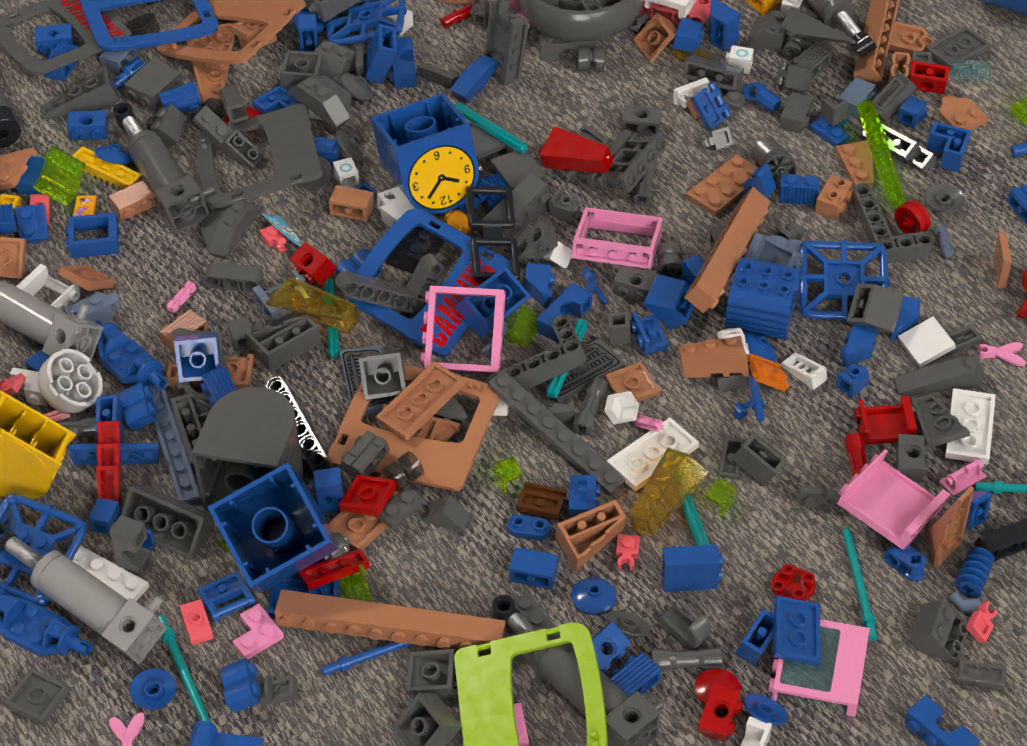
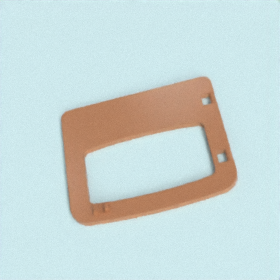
[156,0,306,64]
[327,366,499,491]

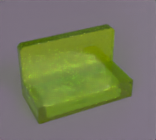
[342,564,372,602]

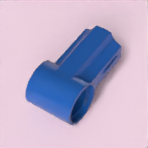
[743,82,782,113]

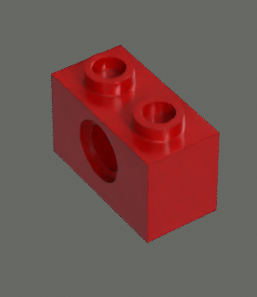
[908,60,950,94]
[289,242,337,286]
[698,683,744,742]

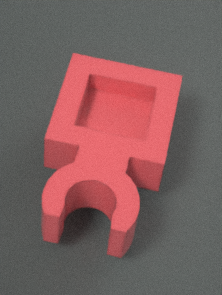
[616,534,640,571]
[966,601,997,643]

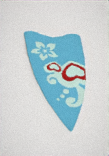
[262,213,302,247]

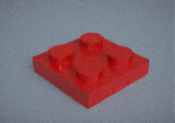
[338,475,397,517]

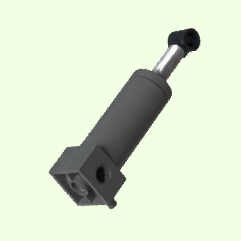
[807,0,877,58]
[113,102,216,234]
[492,595,664,746]

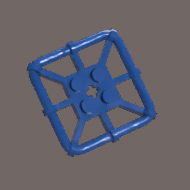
[326,0,407,46]
[799,240,890,322]
[0,493,88,607]

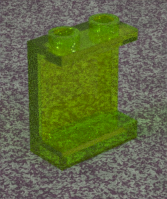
[33,146,86,206]

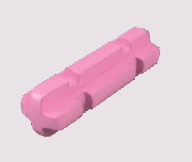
[166,281,196,313]
[634,415,664,432]

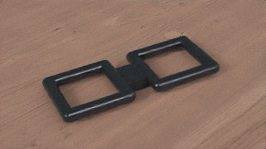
[465,186,520,280]

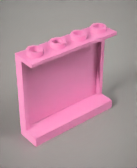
[837,449,950,550]

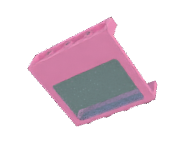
[768,619,870,717]

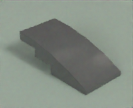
[406,649,480,700]

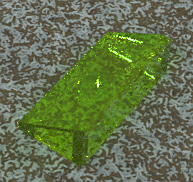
[509,305,539,348]

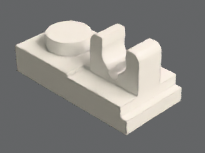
[673,78,710,108]

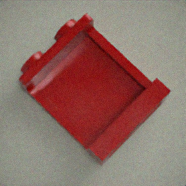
[854,396,917,445]

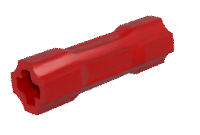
[844,433,868,477]

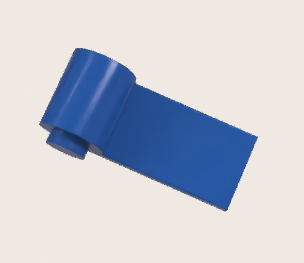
[188,721,264,746]

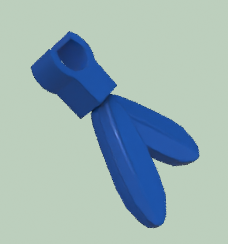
[582,266,608,304]

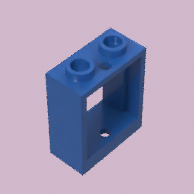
[65,212,119,258]

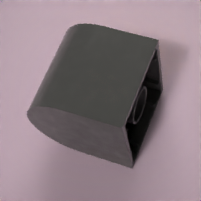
[191,387,304,510]

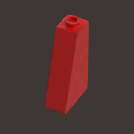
[539,127,614,174]

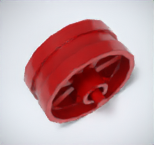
[894,200,931,234]

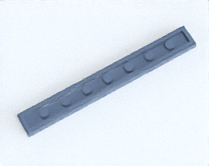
[150,385,202,505]

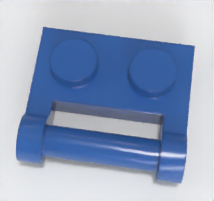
[197,571,256,623]

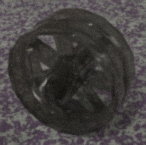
[126,13,161,36]

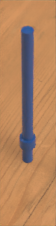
[747,356,765,422]
[321,642,413,676]

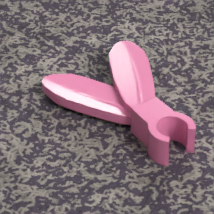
[978,342,1026,366]
[109,712,145,746]

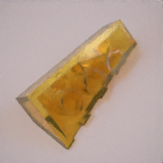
[266,276,360,334]
[628,447,710,536]

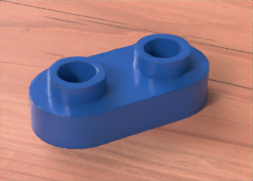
[507,515,551,540]

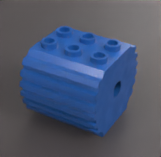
[725,257,801,340]

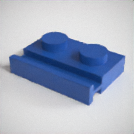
[16,203,50,244]

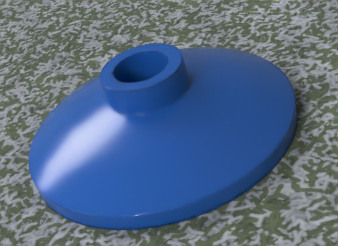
[95,143,132,164]
[744,333,777,362]
[571,577,616,615]
[130,669,177,710]
[744,694,788,726]

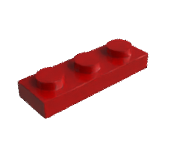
[299,549,370,591]

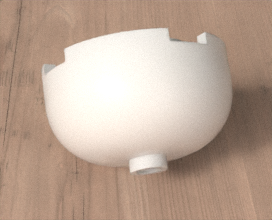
[38,349,103,413]

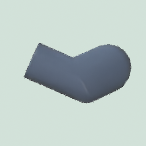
[949,592,983,614]

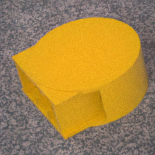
[0,390,76,499]

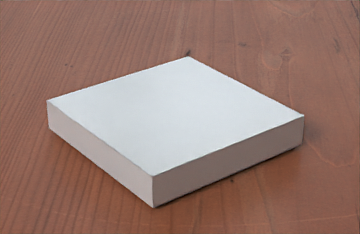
[898,316,956,367]

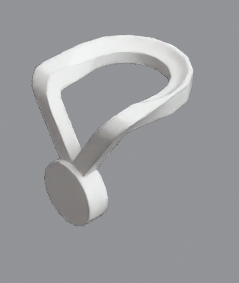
[717,327,749,356]

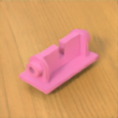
[939,459,987,496]

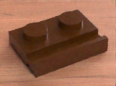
[516,482,567,520]

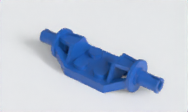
[96,320,168,390]
[0,590,93,657]

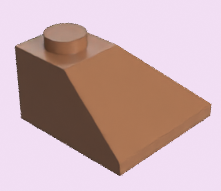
[633,13,677,62]

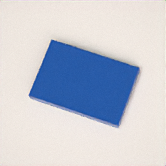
[268,576,339,617]
[773,595,821,666]

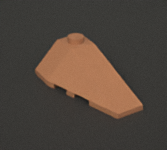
[927,486,974,569]

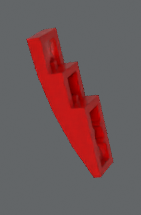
[96,421,121,509]

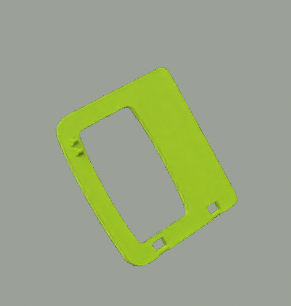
[454,622,608,746]

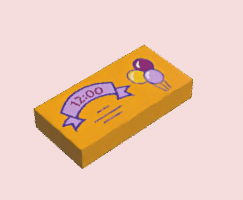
[73,196,97,216]

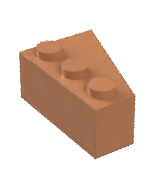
[678,336,749,378]
[555,499,626,572]

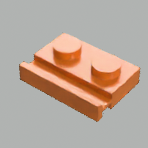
[747,353,790,391]

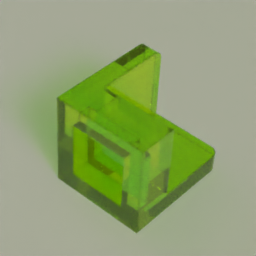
[494,456,523,494]
[706,478,737,517]

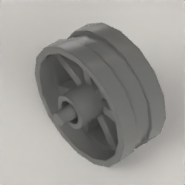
[760,149,797,186]

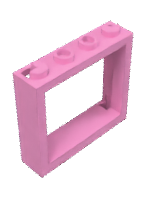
[572,207,663,269]
[421,286,506,374]

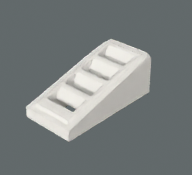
[781,352,827,389]

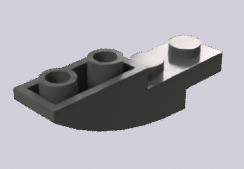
[192,105,264,169]

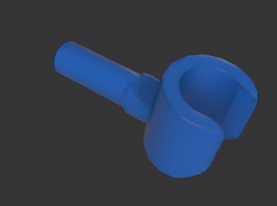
[733,399,752,420]

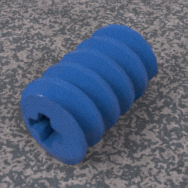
[955,547,995,598]

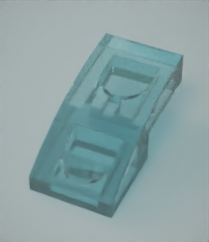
[949,60,992,81]

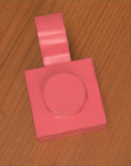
[260,225,287,253]

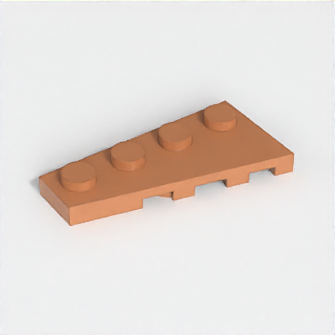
[166,354,255,389]

